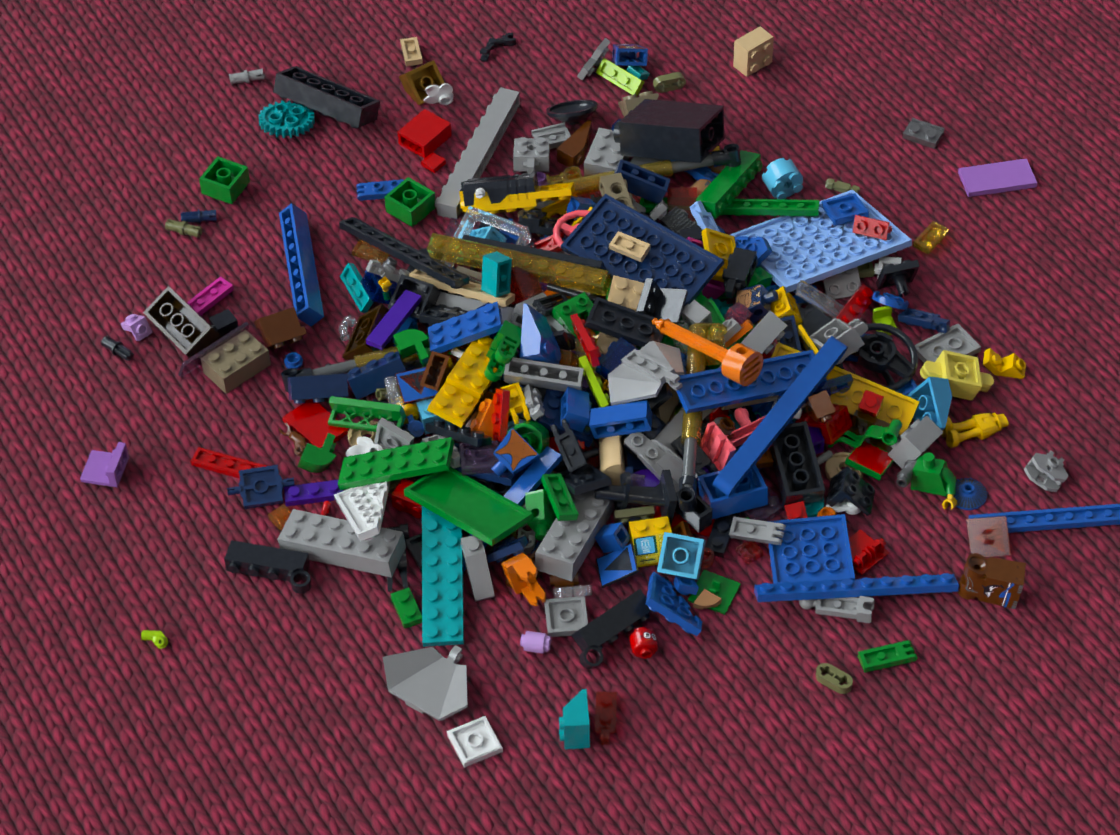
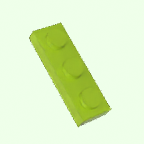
[596,58,644,97]
[578,355,611,408]

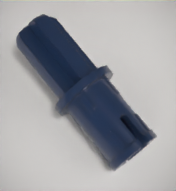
[181,209,217,223]

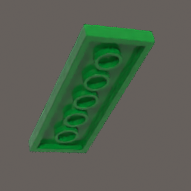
[338,437,454,490]

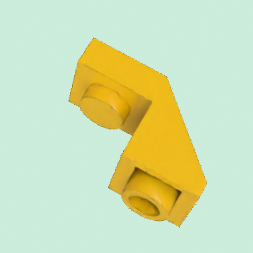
[983,348,1026,379]

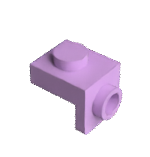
[121,314,152,341]

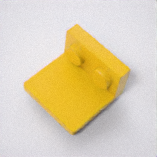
[757,286,803,326]

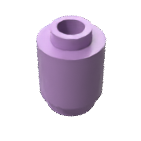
[520,631,551,654]

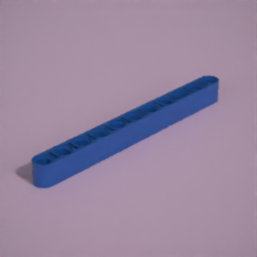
[712,336,848,497]

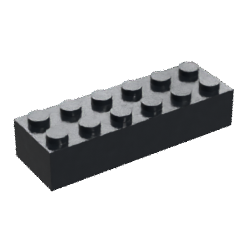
[273,66,380,128]

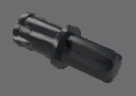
[101,335,134,361]

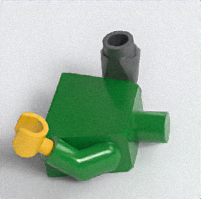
[896,453,957,510]

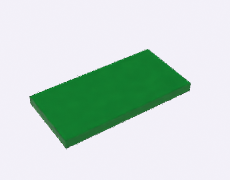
[404,467,533,546]

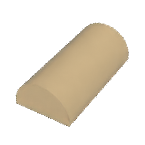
[599,435,625,486]

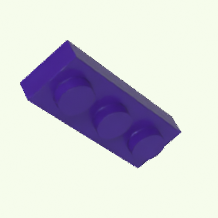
[284,480,343,507]

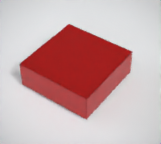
[421,152,446,173]

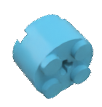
[762,158,803,199]

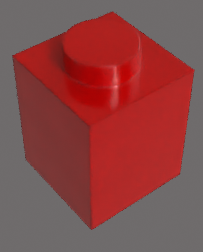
[858,390,884,418]

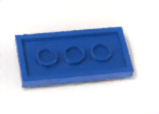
[428,301,503,353]

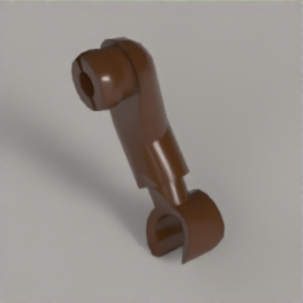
[279,423,306,457]

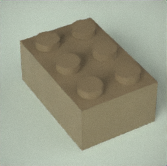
[201,330,271,394]

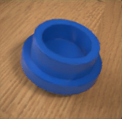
[284,352,303,369]

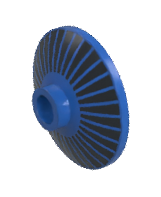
[947,478,987,510]

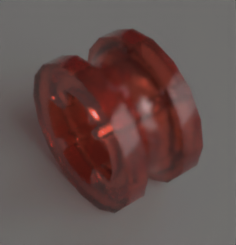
[701,547,714,568]

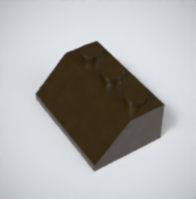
[342,304,390,360]

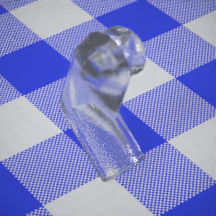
[338,316,356,341]

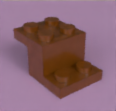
[254,307,307,350]

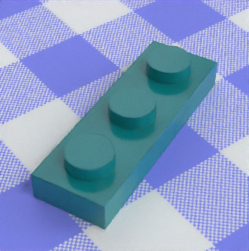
[340,263,375,313]

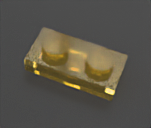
[913,221,948,254]

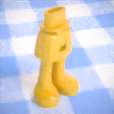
[942,412,1009,448]

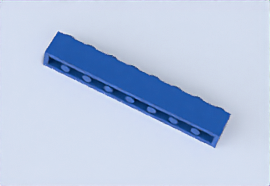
[279,203,324,326]

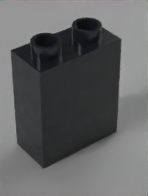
[613,99,725,163]

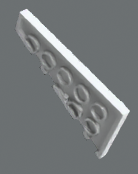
[334,481,391,542]

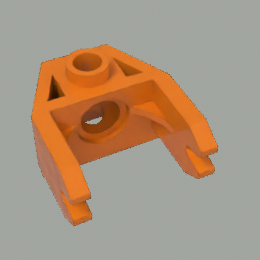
[501,552,546,606]

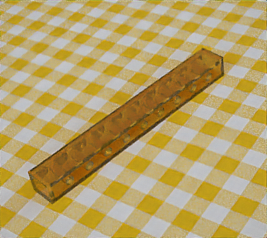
[427,233,611,296]

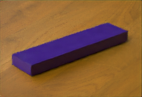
[366,290,422,350]

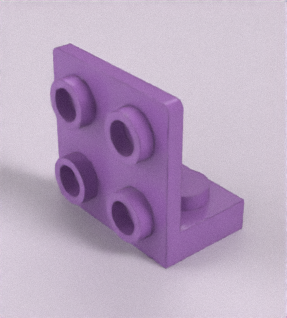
[80,442,129,487]

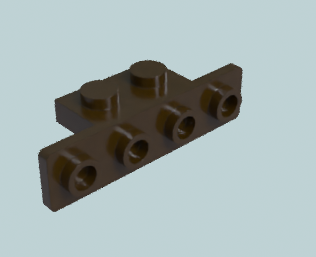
[842,410,893,452]

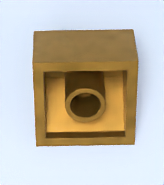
[399,60,444,105]

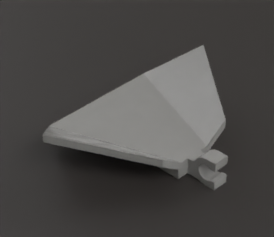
[608,341,684,406]
[383,645,468,721]

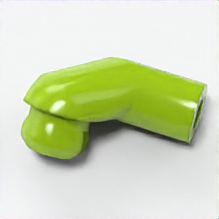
[141,630,168,649]

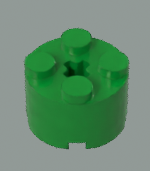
[506,421,550,455]

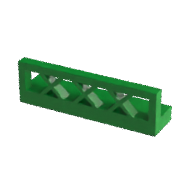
[328,396,406,432]

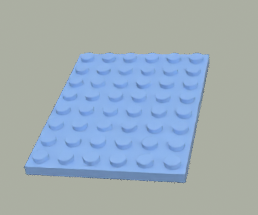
[730,190,912,293]

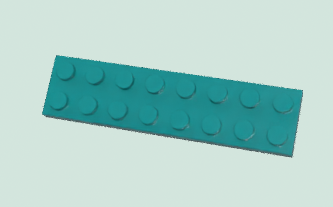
[422,506,464,647]

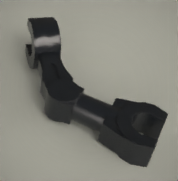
[480,33,516,62]

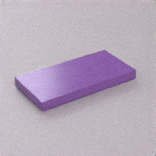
[958,158,1037,197]

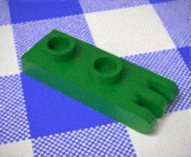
[858,640,918,673]

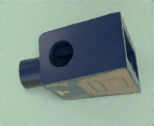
[735,284,779,324]

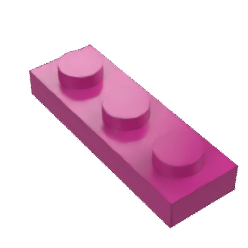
[187,276,234,316]

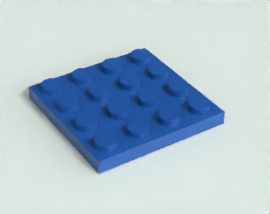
[767,514,855,584]

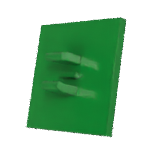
[688,570,741,615]

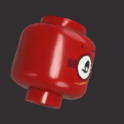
[630,627,658,659]

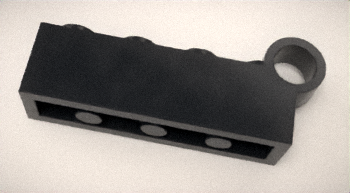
[224,540,312,594]
[571,589,652,669]

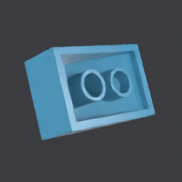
[908,377,952,430]

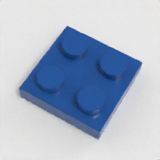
[822,193,869,226]

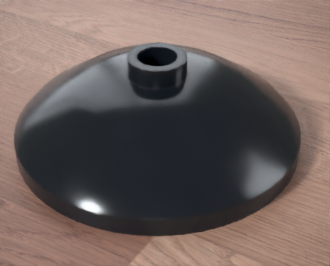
[546,100,598,125]

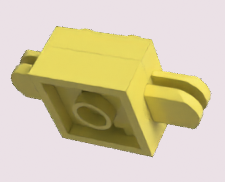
[920,350,994,400]

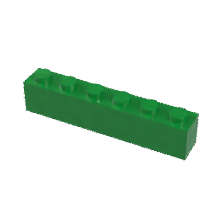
[696,150,762,219]

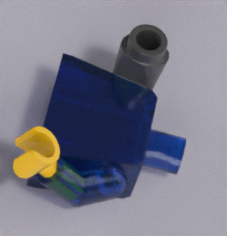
[361,257,398,304]

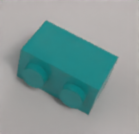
[481,251,512,297]

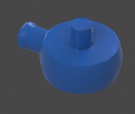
[407,414,424,438]

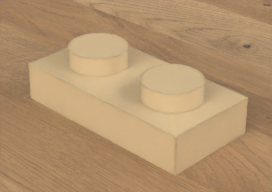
[400,37,423,66]
[609,231,651,262]

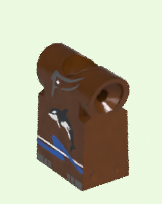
[958,553,1026,609]

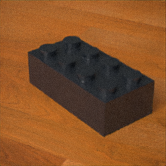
[770,421,825,505]

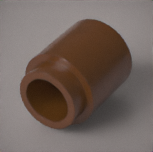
[549,571,579,589]

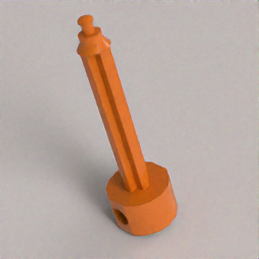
[652,318,763,386]

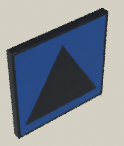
[596,543,639,588]

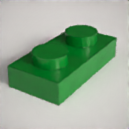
[390,588,422,629]

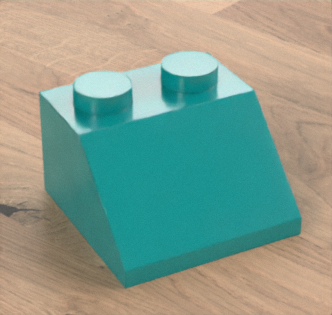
[559,689,590,749]

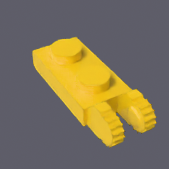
[500,382,531,425]

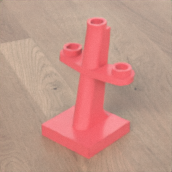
[699,407,771,471]

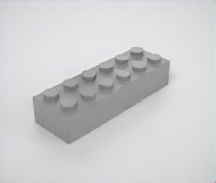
[535,490,615,581]
[278,509,406,577]

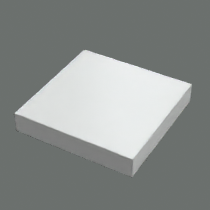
[447,716,503,768]

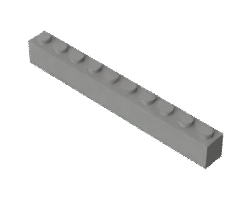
[435,87,520,220]
[655,311,787,455]

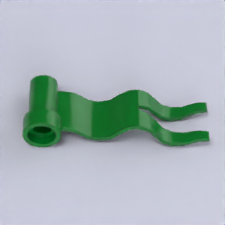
[828,419,902,448]

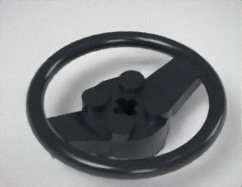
[835,323,918,391]

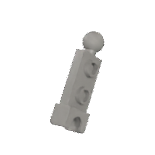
[799,596,875,623]

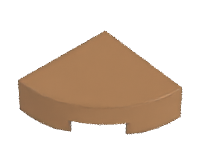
[693,589,722,610]

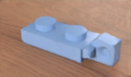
[690,201,720,232]

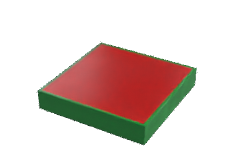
[845,441,895,481]

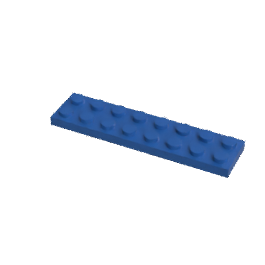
[676,350,827,414]

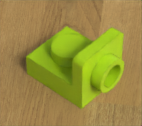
[872,306,897,335]

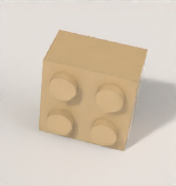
[733,27,774,77]

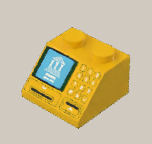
[629,516,672,568]

